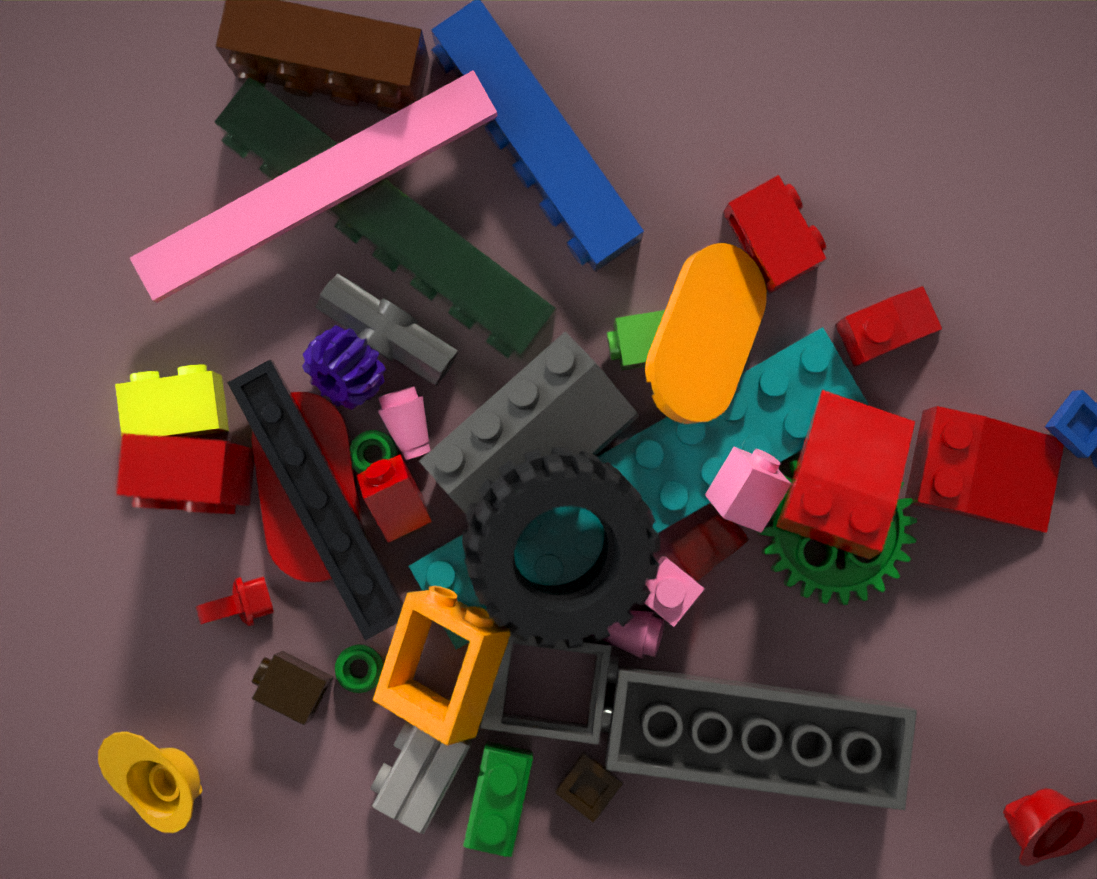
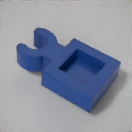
[1045,390,1097,468]

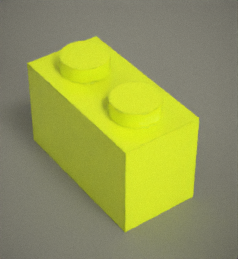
[115,364,229,438]

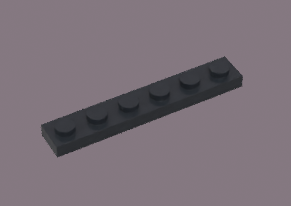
[227,359,404,641]

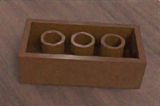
[215,0,429,115]

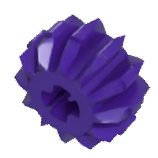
[302,325,386,410]

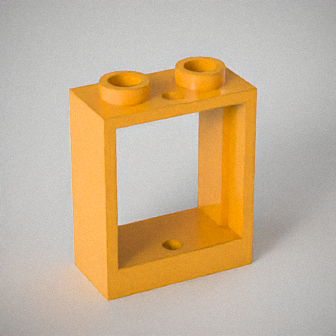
[373,586,511,746]

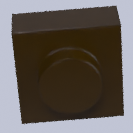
[555,751,623,823]

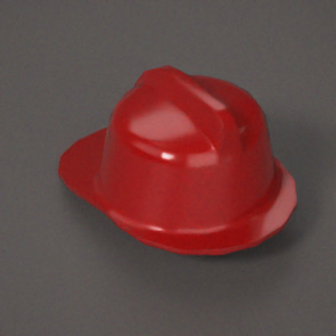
[1003,788,1097,867]

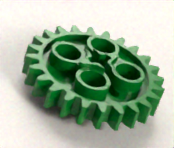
[757,460,917,605]

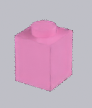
[705,446,792,533]
[645,556,705,627]

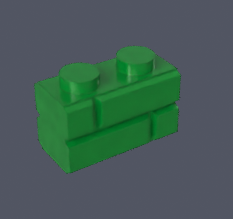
[463,741,534,857]

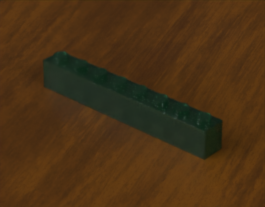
[214,77,556,360]

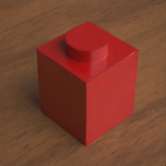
[357,454,432,543]

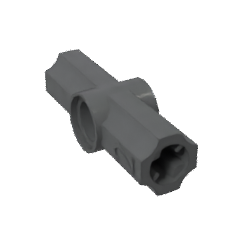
[315,273,459,386]

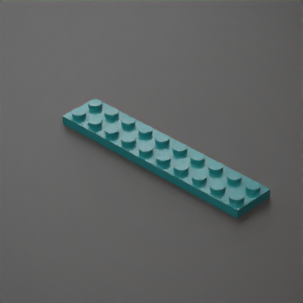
[409,327,869,650]

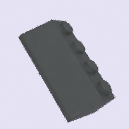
[419,332,639,514]

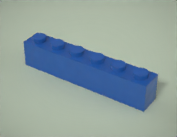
[430,0,644,272]

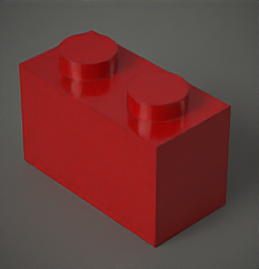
[723,175,827,294]

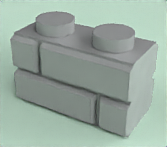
[370,721,472,834]

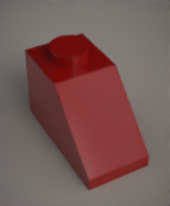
[835,286,942,367]

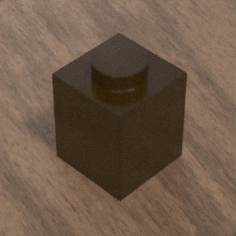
[251,651,334,725]

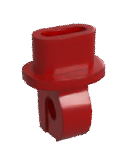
[195,576,274,626]

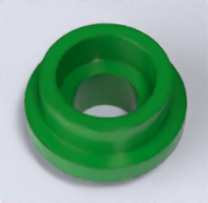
[350,430,397,473]
[335,644,384,693]

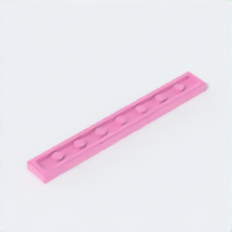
[130,70,498,303]

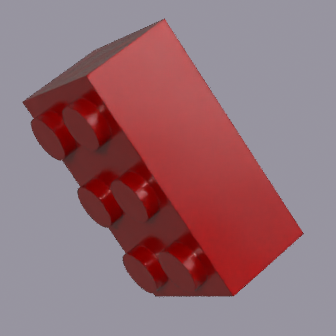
[116,433,254,514]

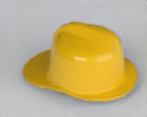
[98,732,203,833]

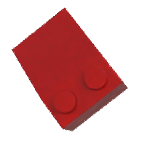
[776,390,915,559]
[905,406,1064,533]

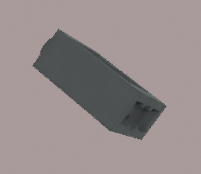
[481,635,619,745]

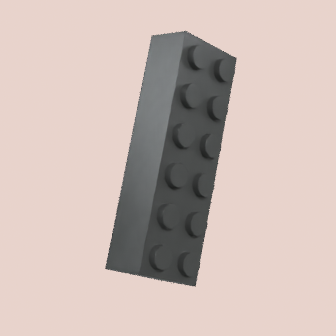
[605,665,917,810]

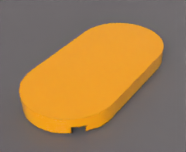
[645,243,767,424]

